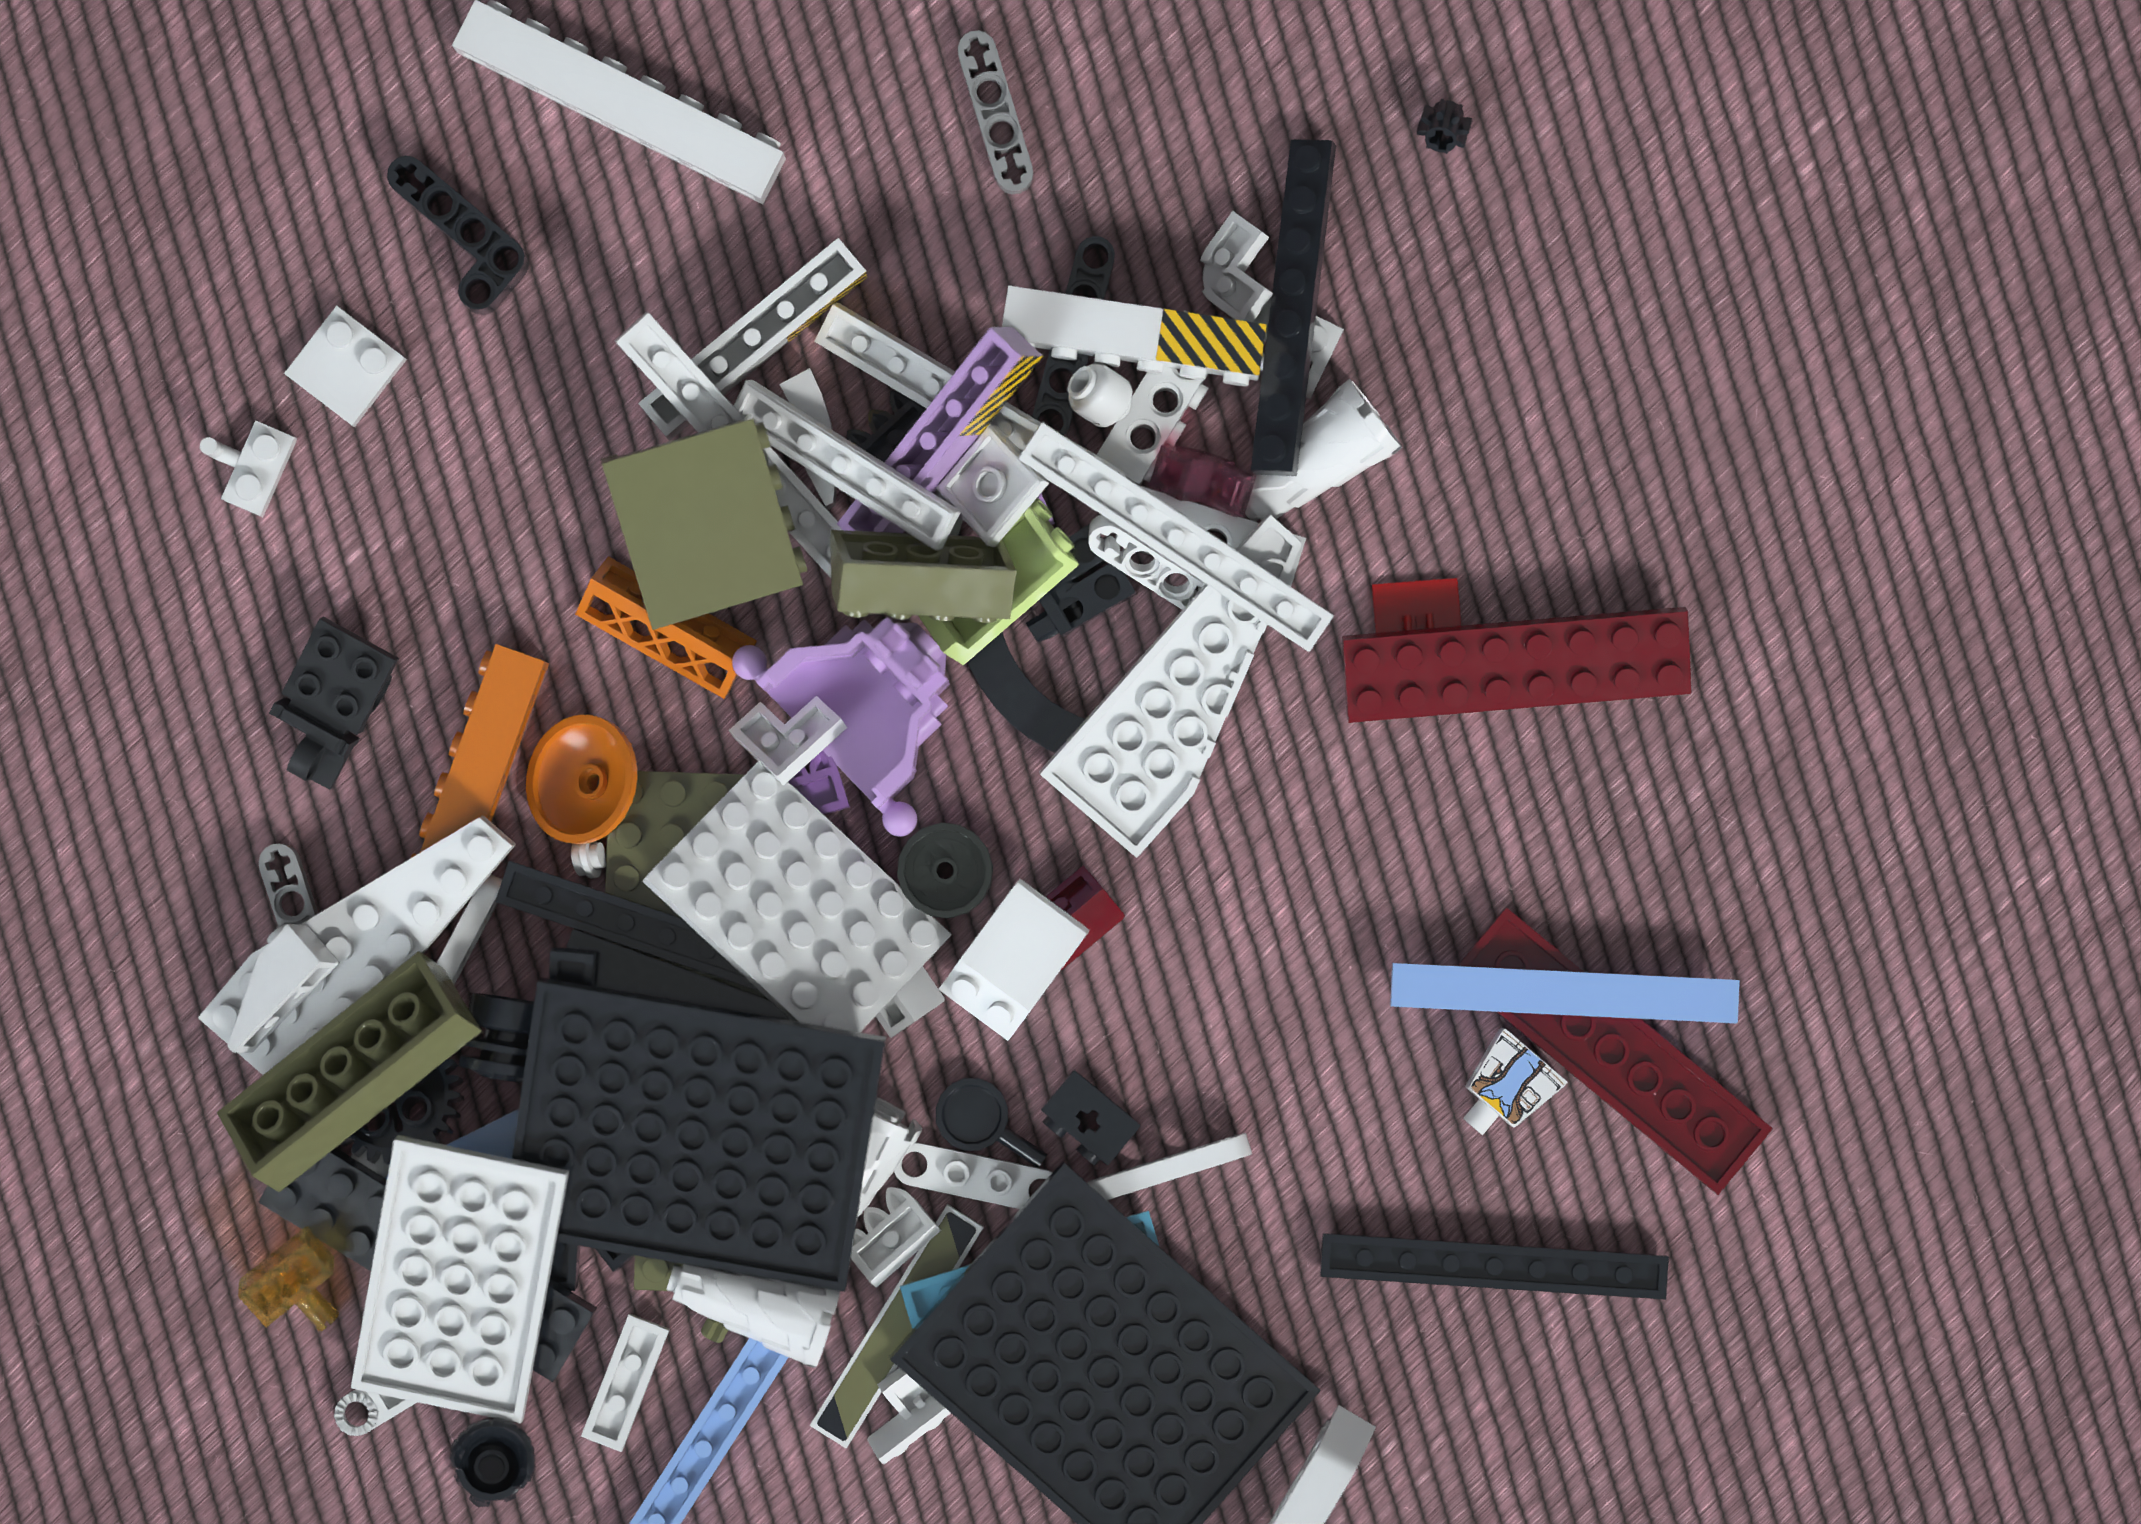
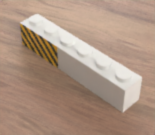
[638,238,867,441]
[1002,286,1267,386]

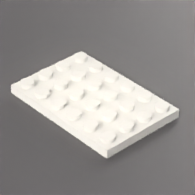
[643,761,952,1032]
[351,1135,569,1423]

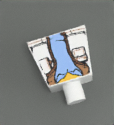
[1463,1027,1567,1135]

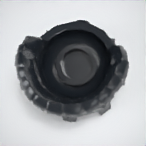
[450,1418,536,1507]

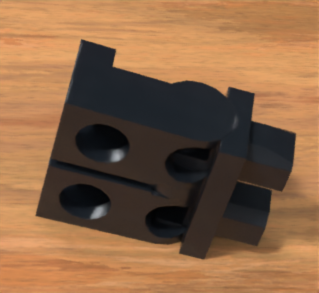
[1026,523,1137,643]

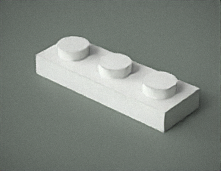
[581,1314,670,1452]

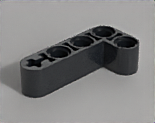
[387,156,529,315]

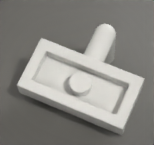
[200,420,297,517]

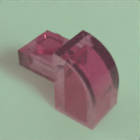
[1149,445,1256,517]

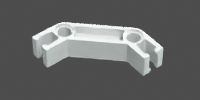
[1268,1405,1376,1524]

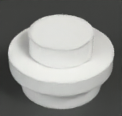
[571,841,606,879]

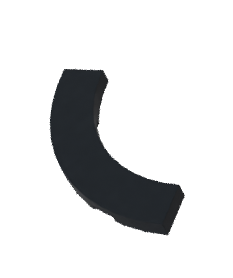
[968,631,1085,753]

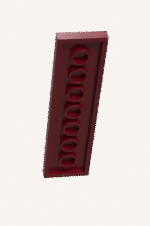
[1342,607,1692,723]
[1457,907,1773,1195]

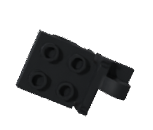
[269,617,399,790]

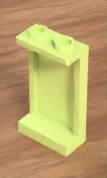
[918,498,1080,665]

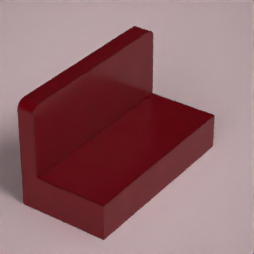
[1046,865,1125,970]

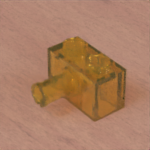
[238,1226,340,1332]

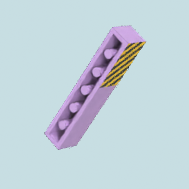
[837,327,1043,533]

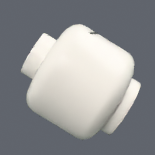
[1068,363,1132,427]

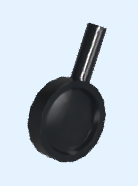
[936,1078,1047,1168]

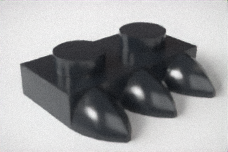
[846,390,927,463]

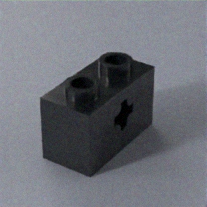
[1041,1069,1141,1166]

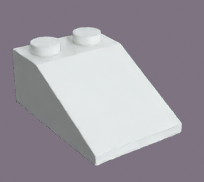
[938,879,1090,1041]

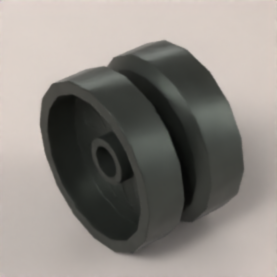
[897,823,993,918]

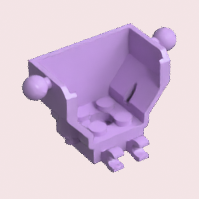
[732,617,950,836]

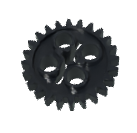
[341,1059,464,1167]

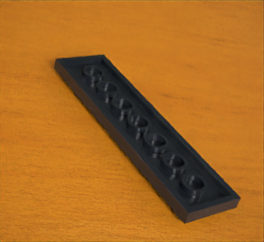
[258,1148,597,1382]

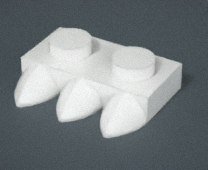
[851,1187,941,1288]

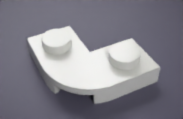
[1200,211,1273,322]

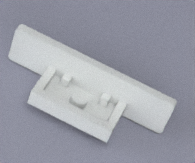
[867,1368,950,1464]

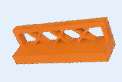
[575,556,757,699]

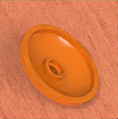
[526,715,637,844]

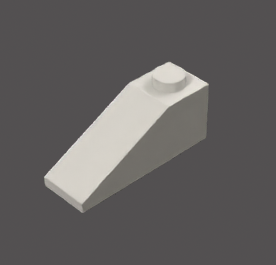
[227,924,339,1053]

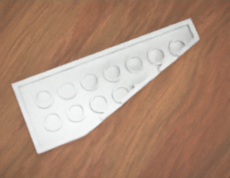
[1039,513,1303,858]
[198,815,516,1075]

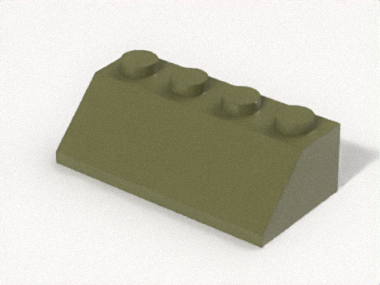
[830,530,1016,623]

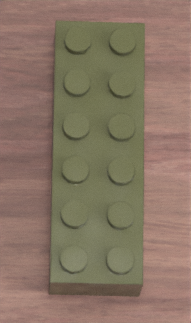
[217,951,482,1192]

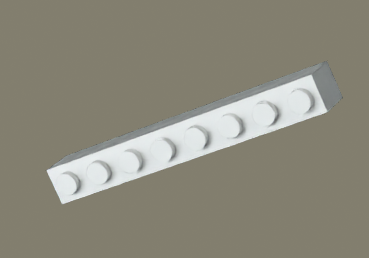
[452,0,786,204]

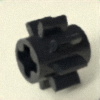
[1416,99,1472,154]

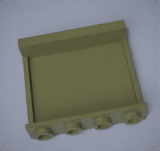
[601,414,808,630]

